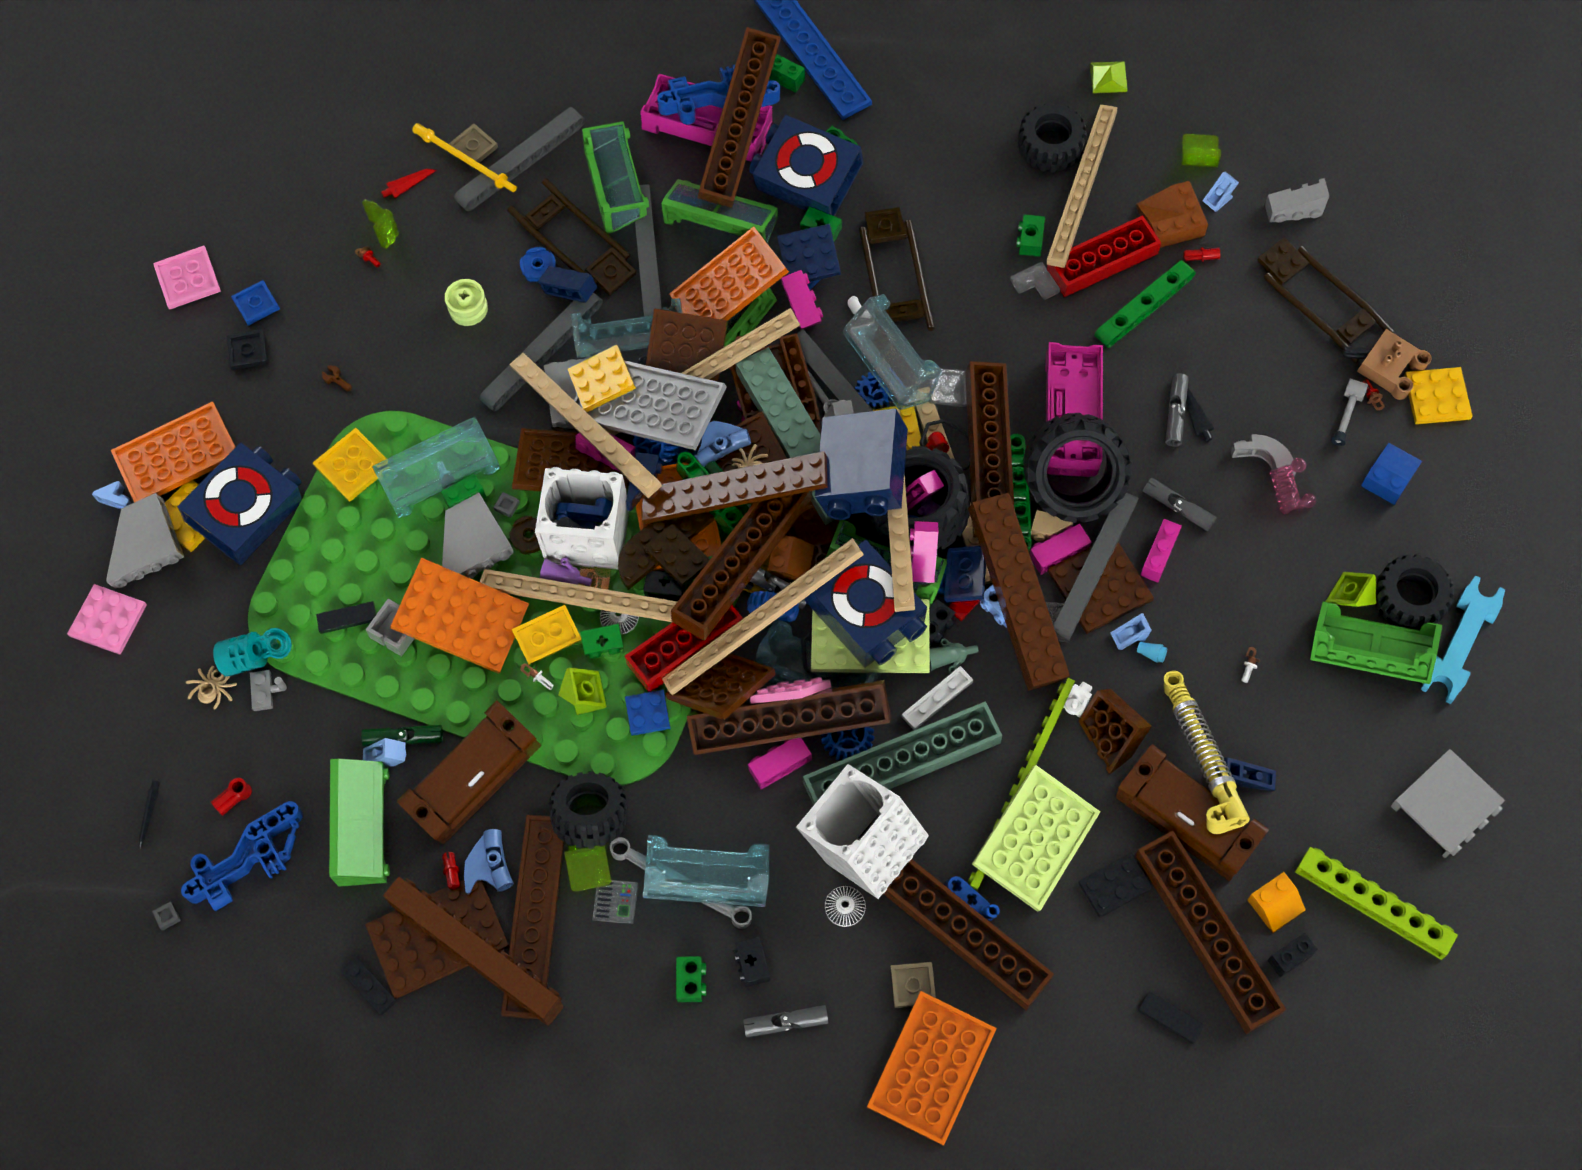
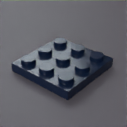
[777,224,841,282]

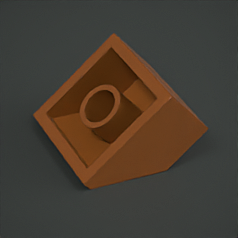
[768,535,815,581]

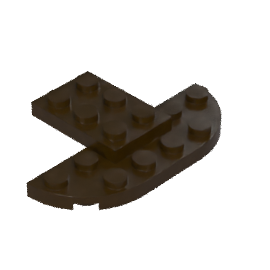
[618,512,714,590]

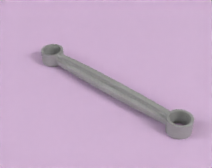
[610,837,752,929]

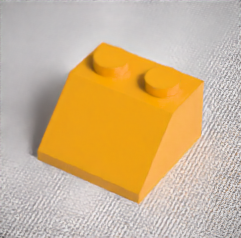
[1247,872,1306,933]

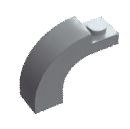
[1231,434,1296,482]

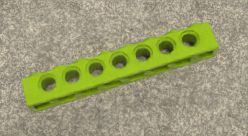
[1295,847,1458,960]

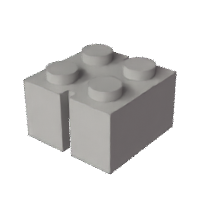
[365,599,415,657]

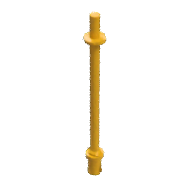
[412,123,517,192]

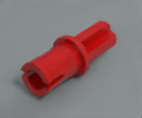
[1183,247,1221,262]
[442,852,460,890]

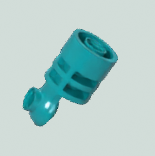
[213,628,292,677]

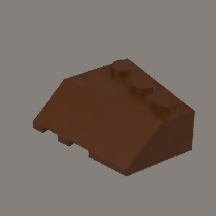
[1079,689,1152,774]

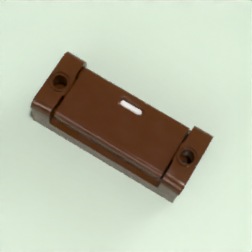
[397,700,542,845]
[1115,744,1270,882]

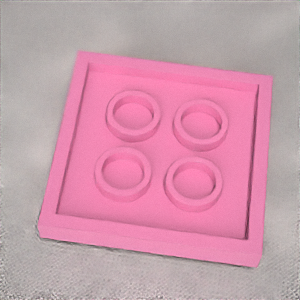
[153,246,221,310]
[67,584,147,655]
[750,677,831,704]

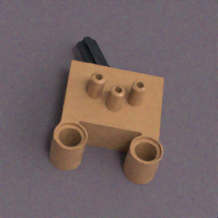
[1343,329,1432,400]

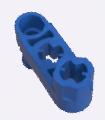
[555,498,613,523]
[943,876,1000,921]

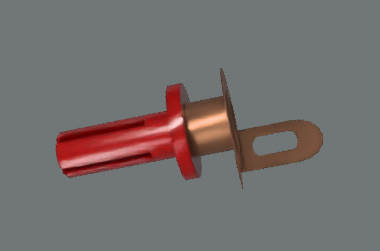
[355,246,381,268]
[1363,379,1385,410]

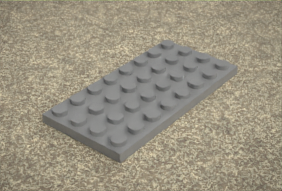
[574,361,727,450]

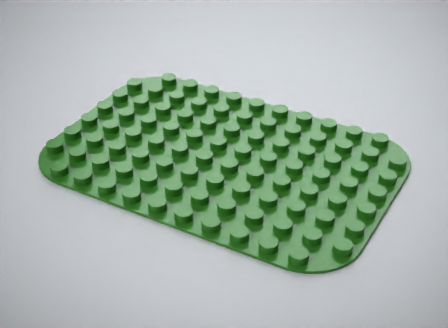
[248,411,740,786]

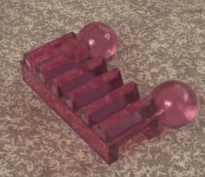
[1269,458,1317,514]

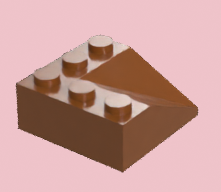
[1136,181,1208,248]

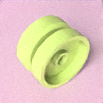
[445,279,488,326]

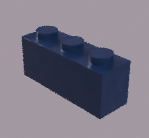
[538,266,597,303]

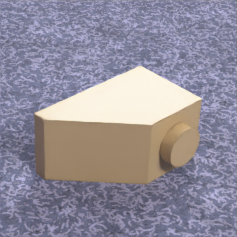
[1031,510,1073,542]

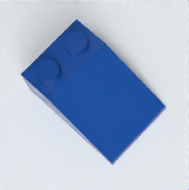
[1361,443,1422,505]

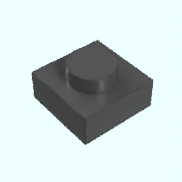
[493,492,520,518]
[152,902,181,931]

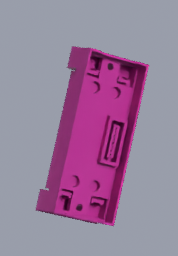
[641,74,773,162]
[1045,342,1103,477]

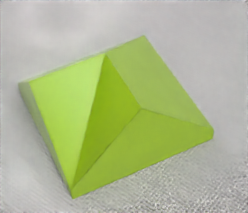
[1090,61,1128,93]
[1326,572,1376,607]
[558,668,607,715]

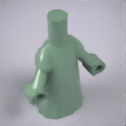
[930,638,979,675]

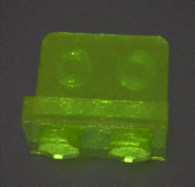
[1182,134,1221,167]
[362,199,399,249]
[564,845,611,892]

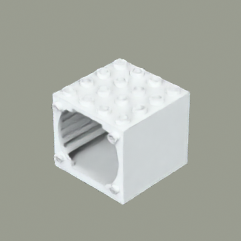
[535,467,629,570]
[796,764,929,899]

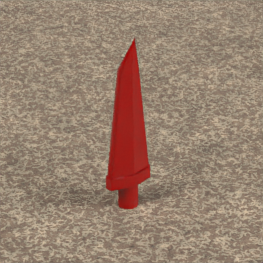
[381,169,437,199]

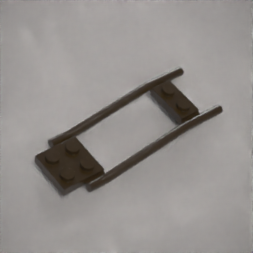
[507,178,636,296]
[859,207,935,338]
[1257,237,1394,363]

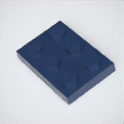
[944,546,986,603]

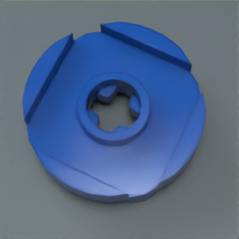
[520,247,556,282]

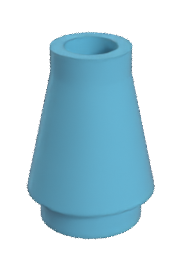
[1137,641,1167,663]

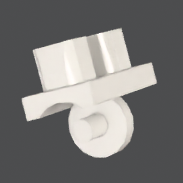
[1063,682,1092,718]

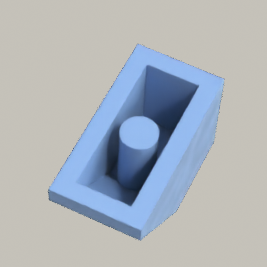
[363,738,406,767]

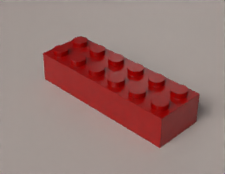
[1047,215,1161,297]
[624,605,743,692]

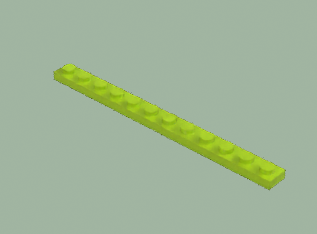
[968,678,1075,891]

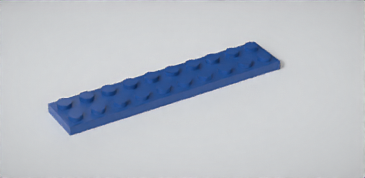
[754,0,872,120]

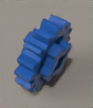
[855,371,895,410]

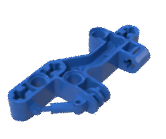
[657,64,780,125]
[181,801,303,911]

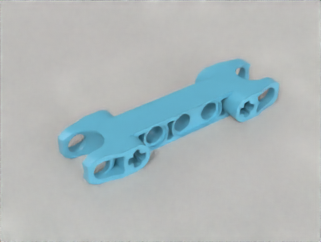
[1421,576,1505,704]

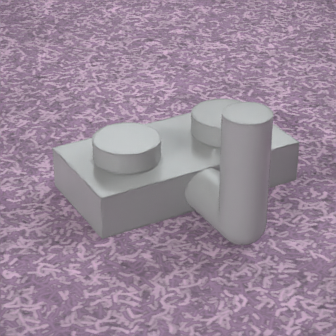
[250,670,287,711]

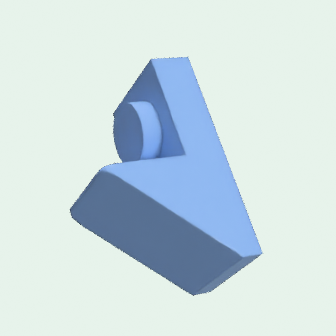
[1202,172,1239,212]
[92,481,132,509]
[1110,613,1152,650]

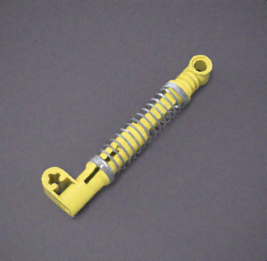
[1164,671,1250,834]

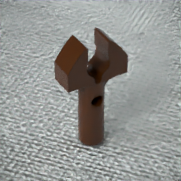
[322,366,352,392]

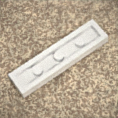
[901,666,973,730]

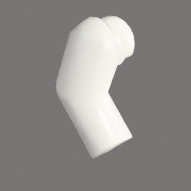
[848,296,871,317]

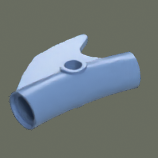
[694,421,751,467]
[464,829,514,895]

